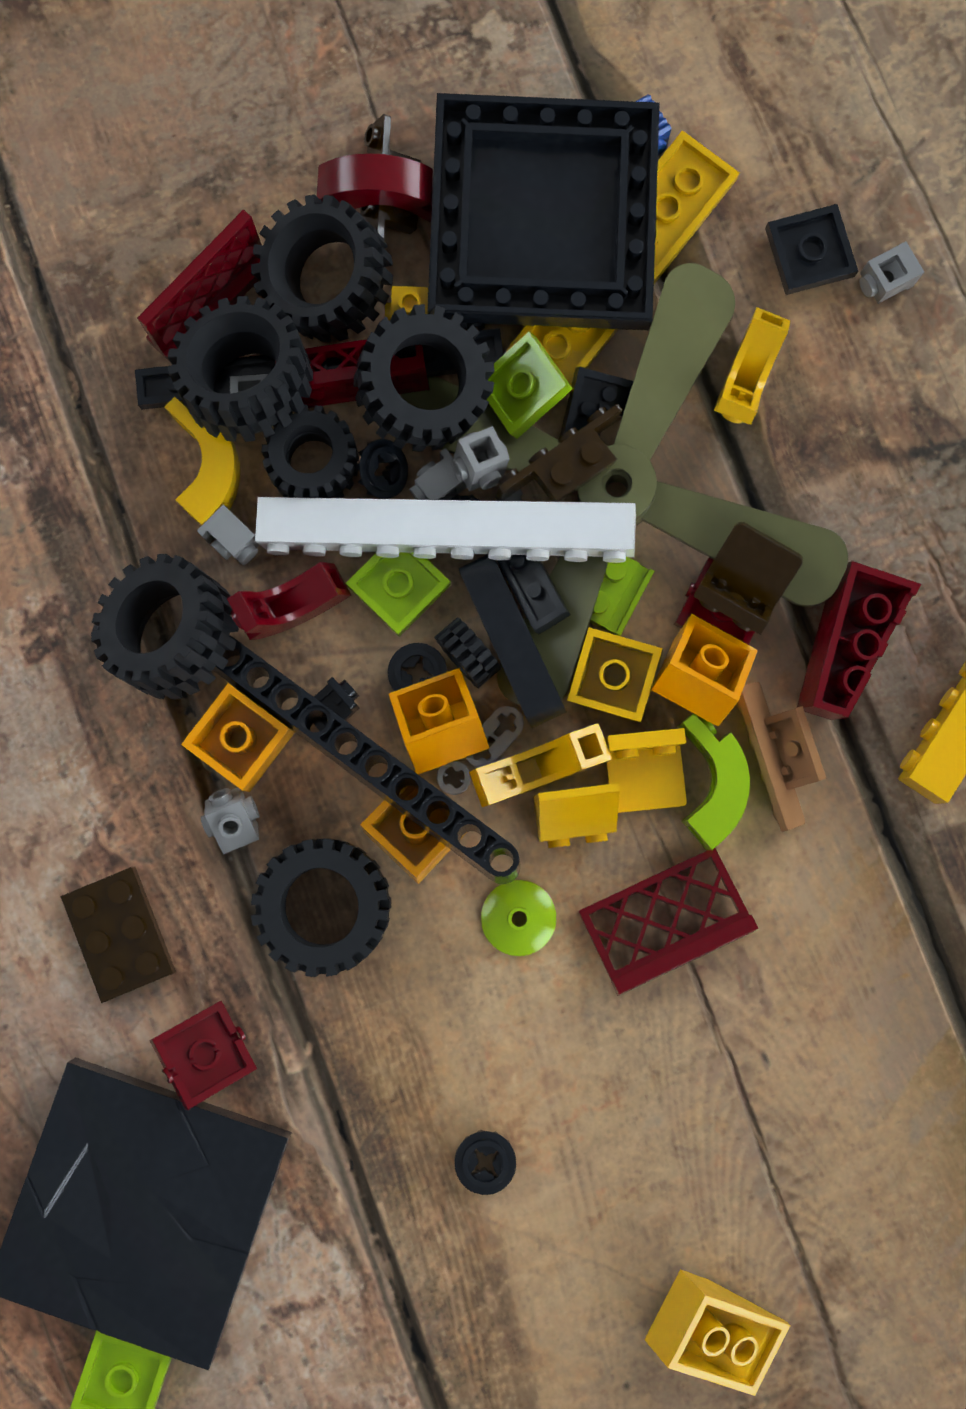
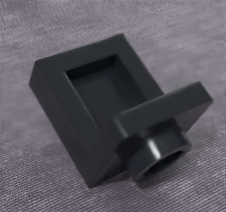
[313,677,360,731]

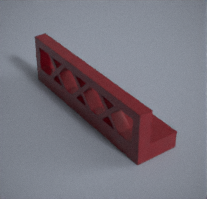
[275,339,430,408]

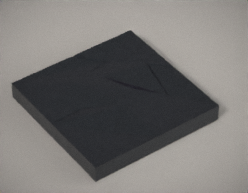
[427,93,660,331]
[0,1058,292,1371]

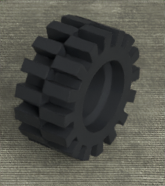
[434,617,501,688]

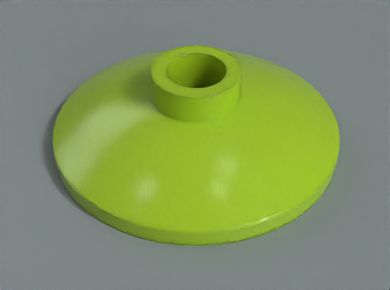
[481,880,556,956]

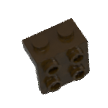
[694,522,803,635]

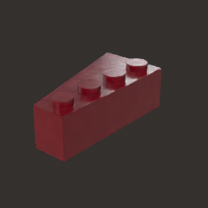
[797,561,922,720]

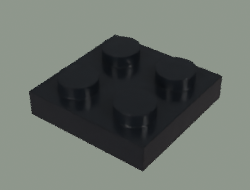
[765,204,858,295]

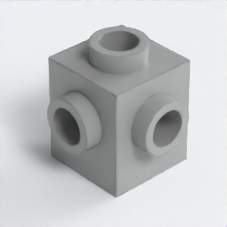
[452,426,509,492]
[201,787,260,854]

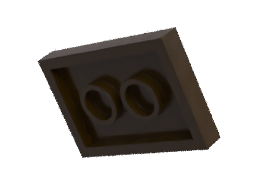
[60,867,176,1003]

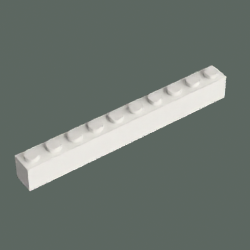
[255,497,636,563]

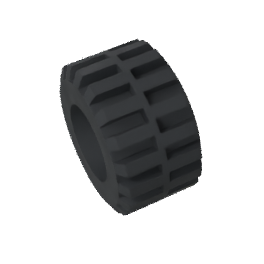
[261,405,359,498]

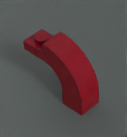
[317,153,433,223]
[227,562,352,640]

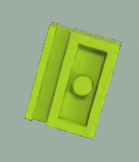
[590,557,655,636]

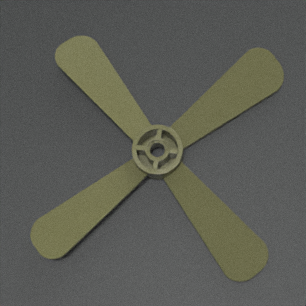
[401,263,848,705]

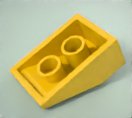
[533,783,620,848]
[644,1269,791,1396]

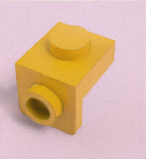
[385,286,428,321]

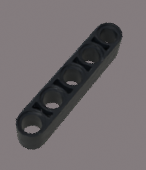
[458,554,567,728]

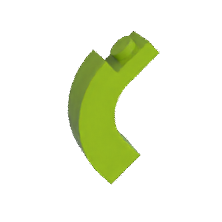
[678,713,750,850]

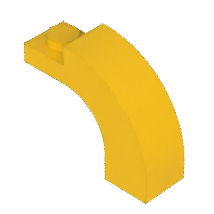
[714,307,790,425]
[165,397,240,526]
[469,723,612,808]

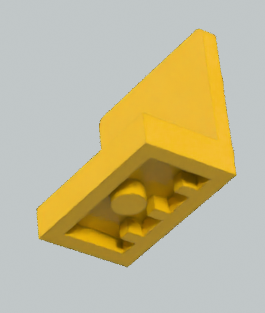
[604,728,687,813]

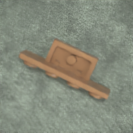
[737,682,827,832]

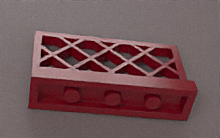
[137,209,262,361]
[578,848,758,996]

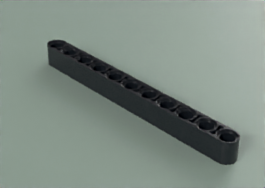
[213,635,521,884]

